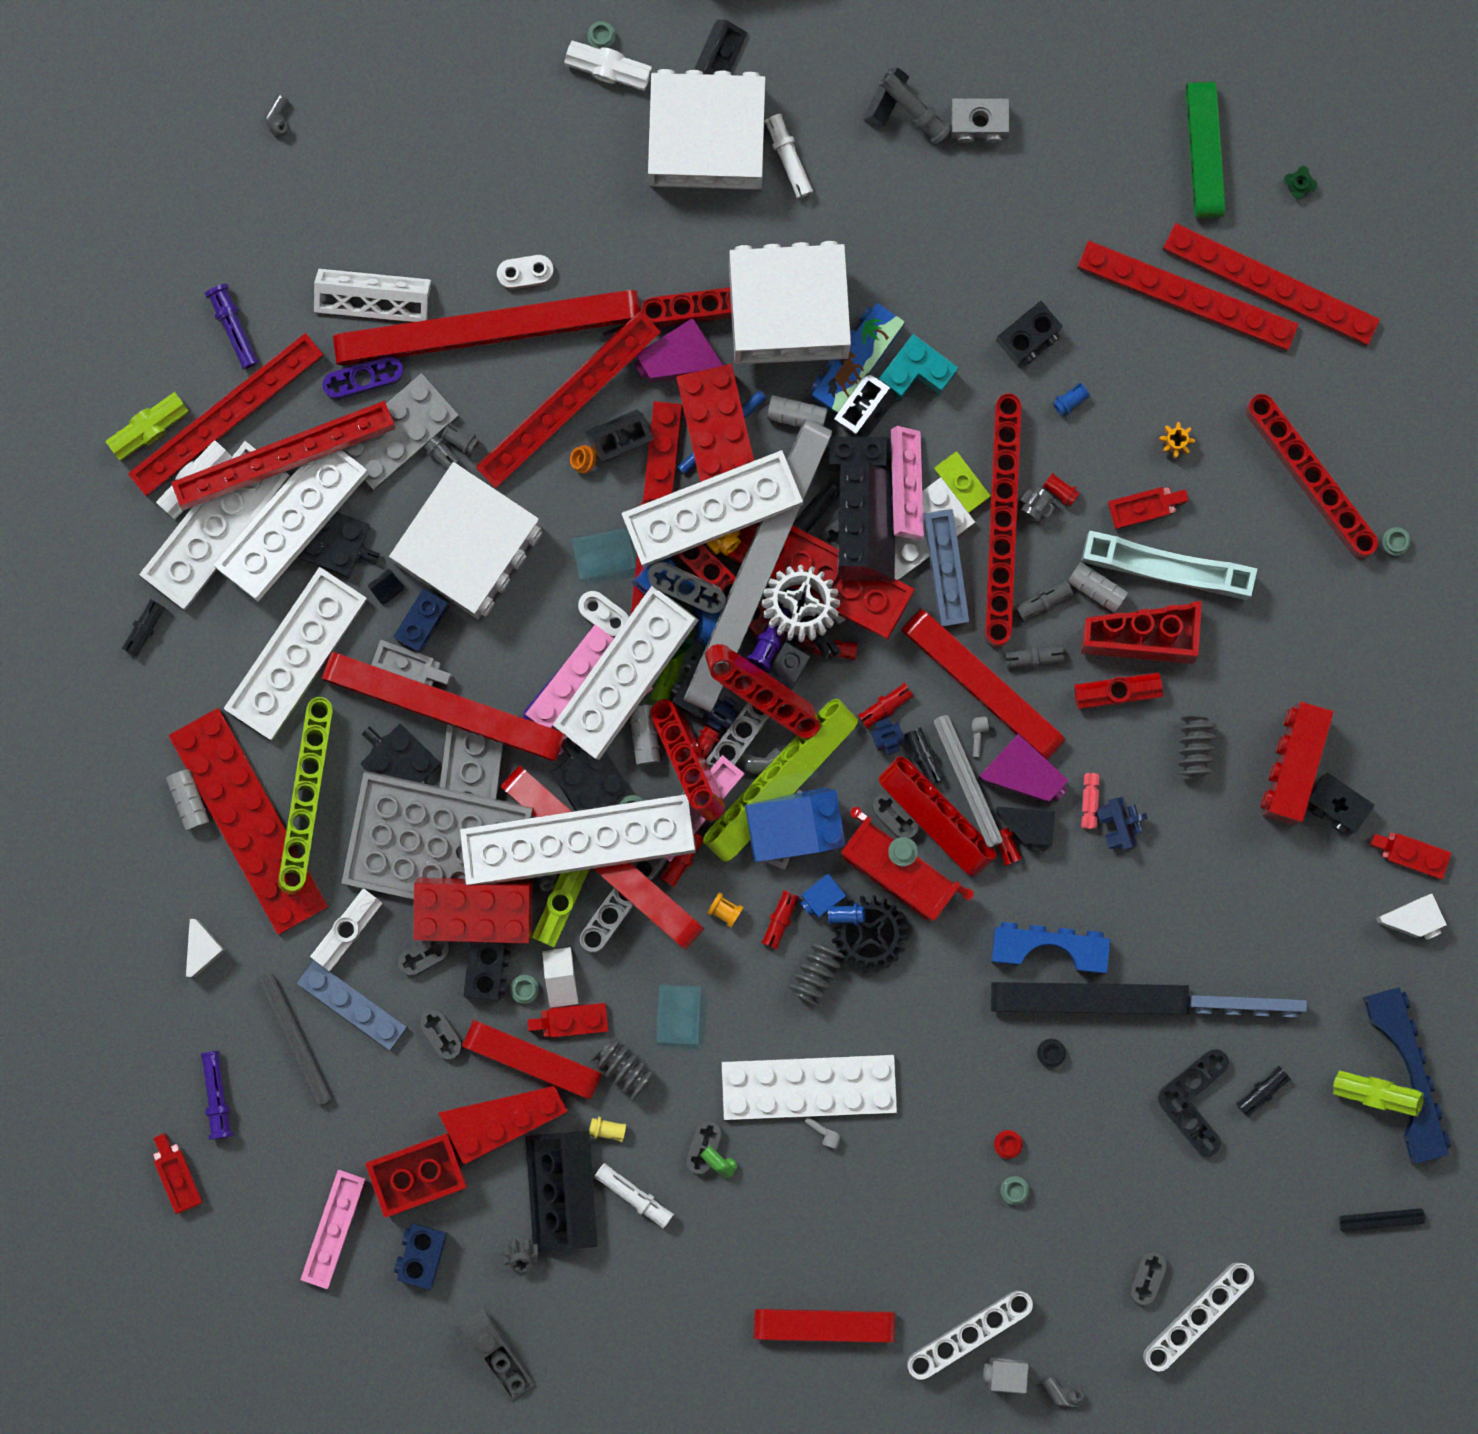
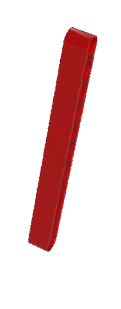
[332,290,640,366]

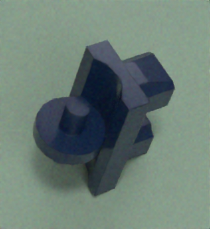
[1097,797,1148,849]

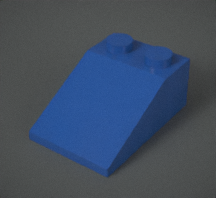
[745,787,846,862]

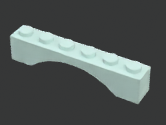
[1081,531,1257,600]

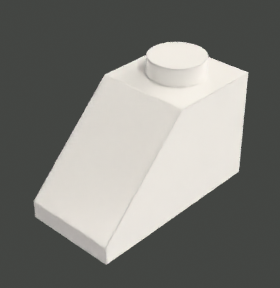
[1376,894,1447,940]

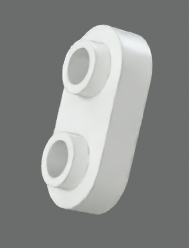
[497,255,554,289]
[578,591,629,638]

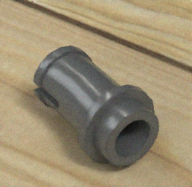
[441,423,480,455]
[424,436,460,471]

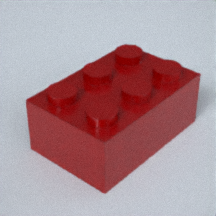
[365,1133,468,1218]

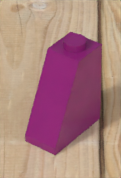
[634,318,723,383]
[978,734,1069,803]

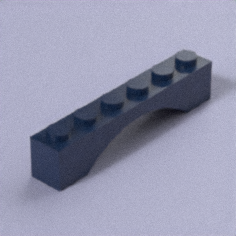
[1363,987,1451,1164]

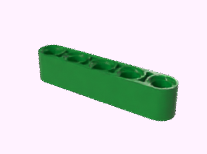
[1186,81,1225,219]

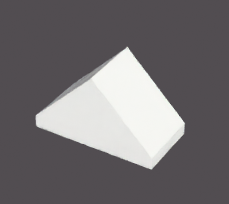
[186,919,226,978]
[542,947,579,1008]

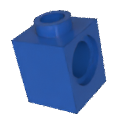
[800,873,846,918]

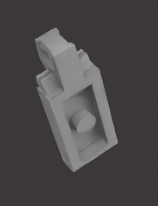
[371,640,452,686]

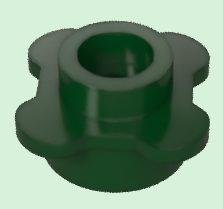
[1284,166,1317,199]

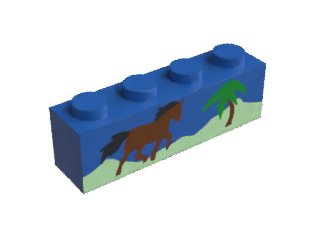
[810,303,905,416]

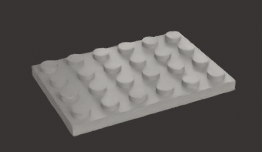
[342,771,533,899]

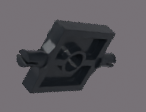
[297,512,380,578]
[360,724,441,785]
[550,737,630,811]

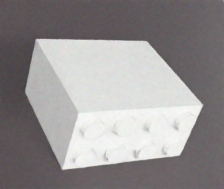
[648,69,765,190]
[729,241,851,365]
[389,462,543,620]

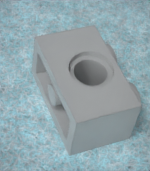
[951,99,1009,143]
[983,1357,1028,1393]

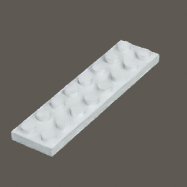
[460,794,696,885]

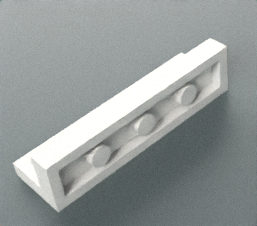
[314,269,431,322]

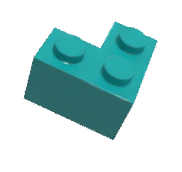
[879,334,958,401]

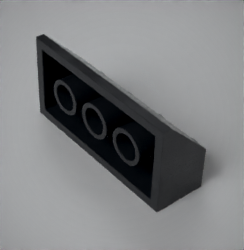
[837,461,895,582]
[525,1131,598,1251]

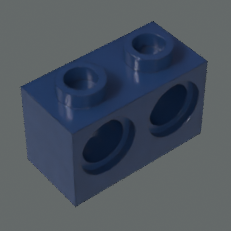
[393,588,450,654]
[394,1223,448,1290]

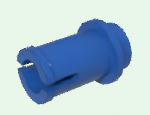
[1052,383,1090,416]
[828,903,865,926]

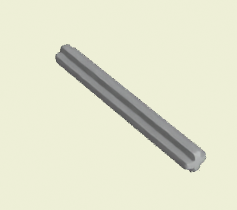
[933,715,1003,848]

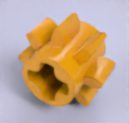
[1158,422,1195,459]
[706,530,741,555]

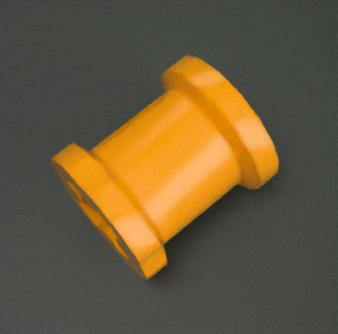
[706,892,744,928]

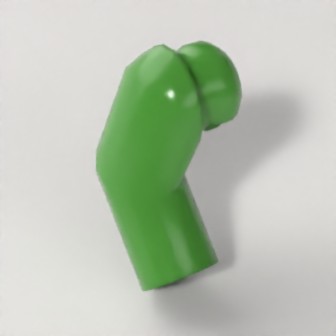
[700,1145,738,1178]

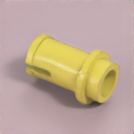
[589,1116,626,1142]

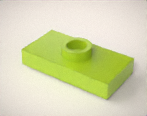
[934,451,991,513]

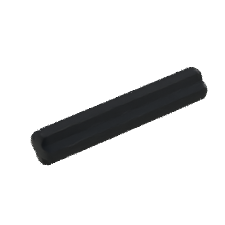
[1339,1208,1425,1231]

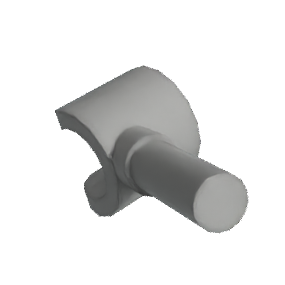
[971,716,989,757]
[805,1117,841,1149]

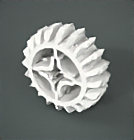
[762,565,840,642]

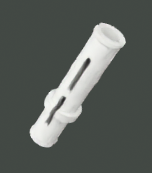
[765,114,814,199]
[594,1163,674,1229]

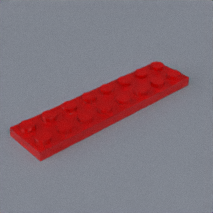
[703,522,915,641]
[168,708,329,935]

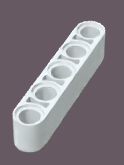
[1143,1262,1254,1371]
[907,1290,1033,1379]

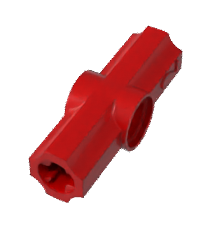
[1074,673,1163,709]

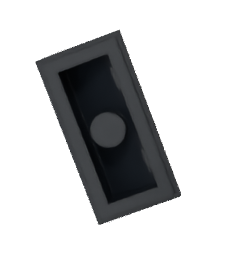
[694,19,748,75]
[863,67,910,126]

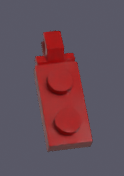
[1107,487,1189,530]
[1369,832,1452,880]
[527,1003,608,1038]
[153,1133,204,1214]

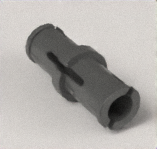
[1015,580,1074,622]
[1005,645,1064,669]

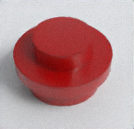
[994,1130,1023,1159]

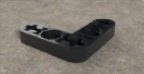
[1157,1049,1229,1156]

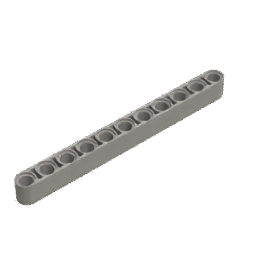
[684,419,832,712]
[580,702,770,953]

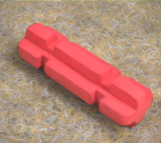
[1081,773,1100,829]

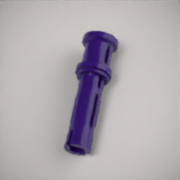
[204,283,259,370]
[746,588,804,672]
[201,1051,234,1140]

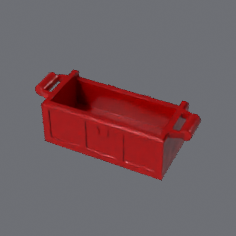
[840,807,974,923]

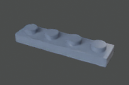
[923,509,969,626]
[297,960,407,1051]
[1189,995,1307,1018]

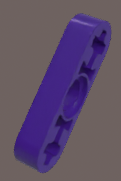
[322,357,404,400]

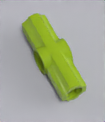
[105,392,190,462]
[532,869,590,948]
[1333,1070,1424,1117]

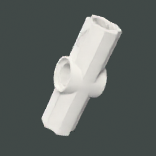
[564,41,652,91]
[156,440,232,520]
[310,888,383,972]

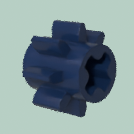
[705,696,740,732]
[871,719,905,755]

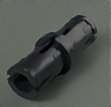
[121,599,166,657]
[904,727,944,785]
[1236,1066,1291,1117]

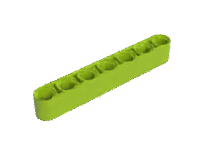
[278,697,332,894]
[703,699,858,862]

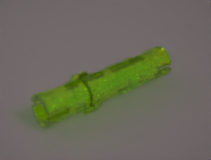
[650,625,696,702]

